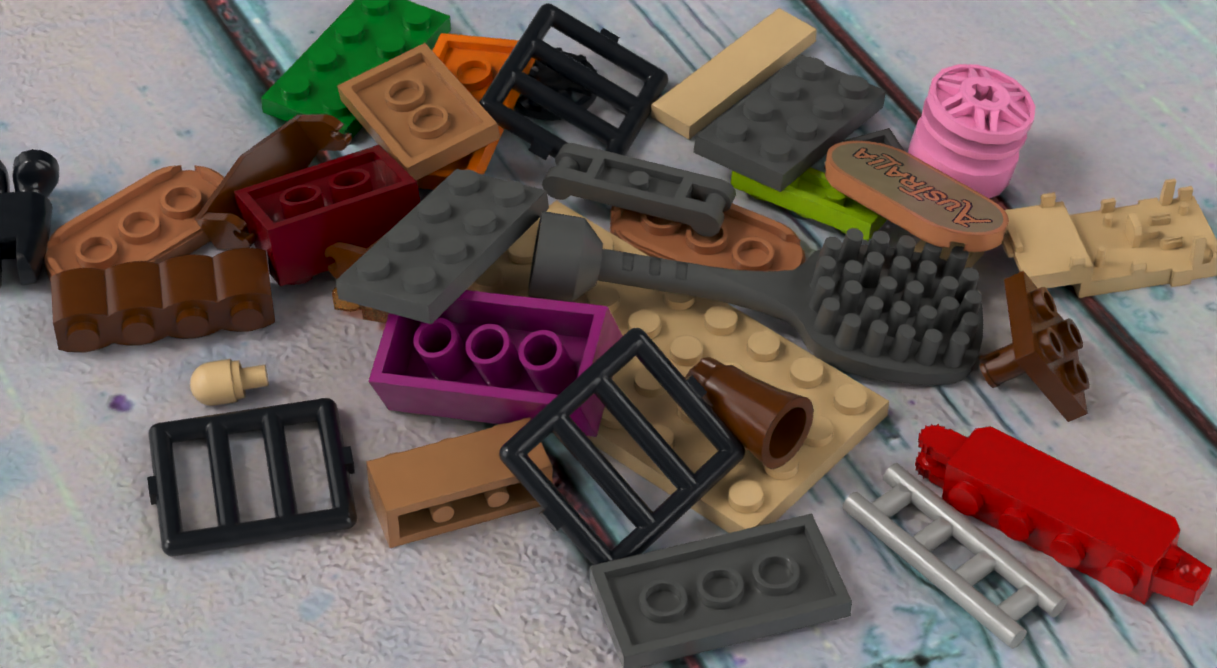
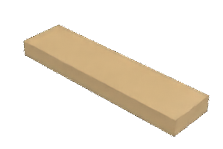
[651,8,817,139]

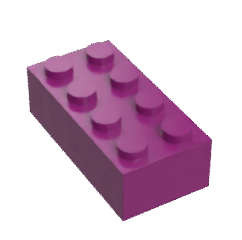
[368,290,623,437]

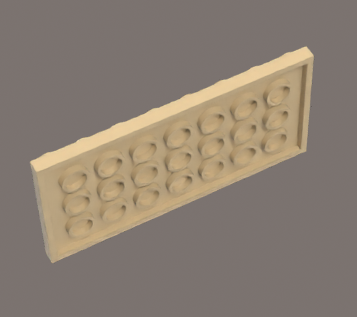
[467,200,889,533]

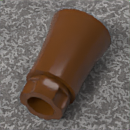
[685,357,814,469]

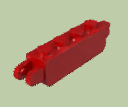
[915,424,1212,606]

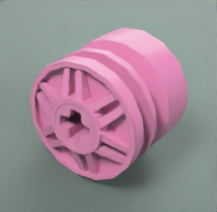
[908,64,1036,199]

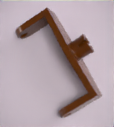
[195,114,352,249]

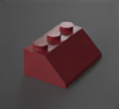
[234,145,421,287]

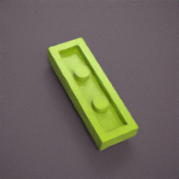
[730,167,887,241]

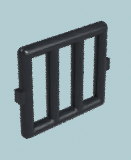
[479,3,668,161]
[499,328,745,565]
[147,398,357,556]

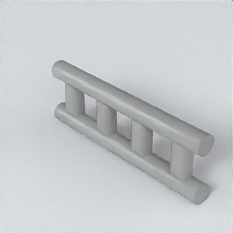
[842,463,1067,649]

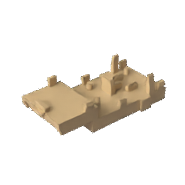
[1002,178,1217,298]

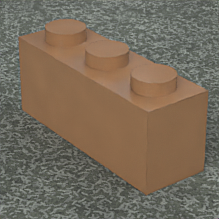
[366,417,553,548]

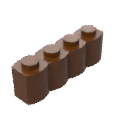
[51,248,275,352]

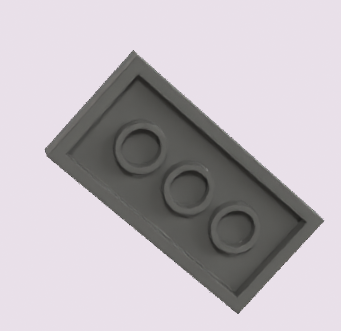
[693,54,886,192]
[335,169,549,324]
[589,513,852,668]

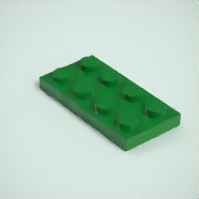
[261,0,451,138]

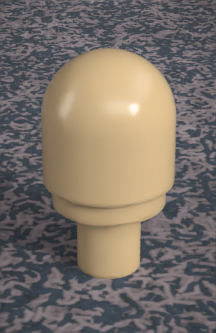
[190,359,269,406]

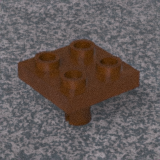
[979,271,1090,422]

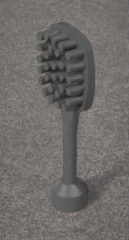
[528,211,983,385]

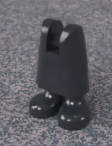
[0,149,59,287]

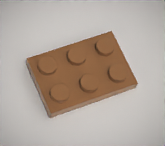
[337,43,500,181]

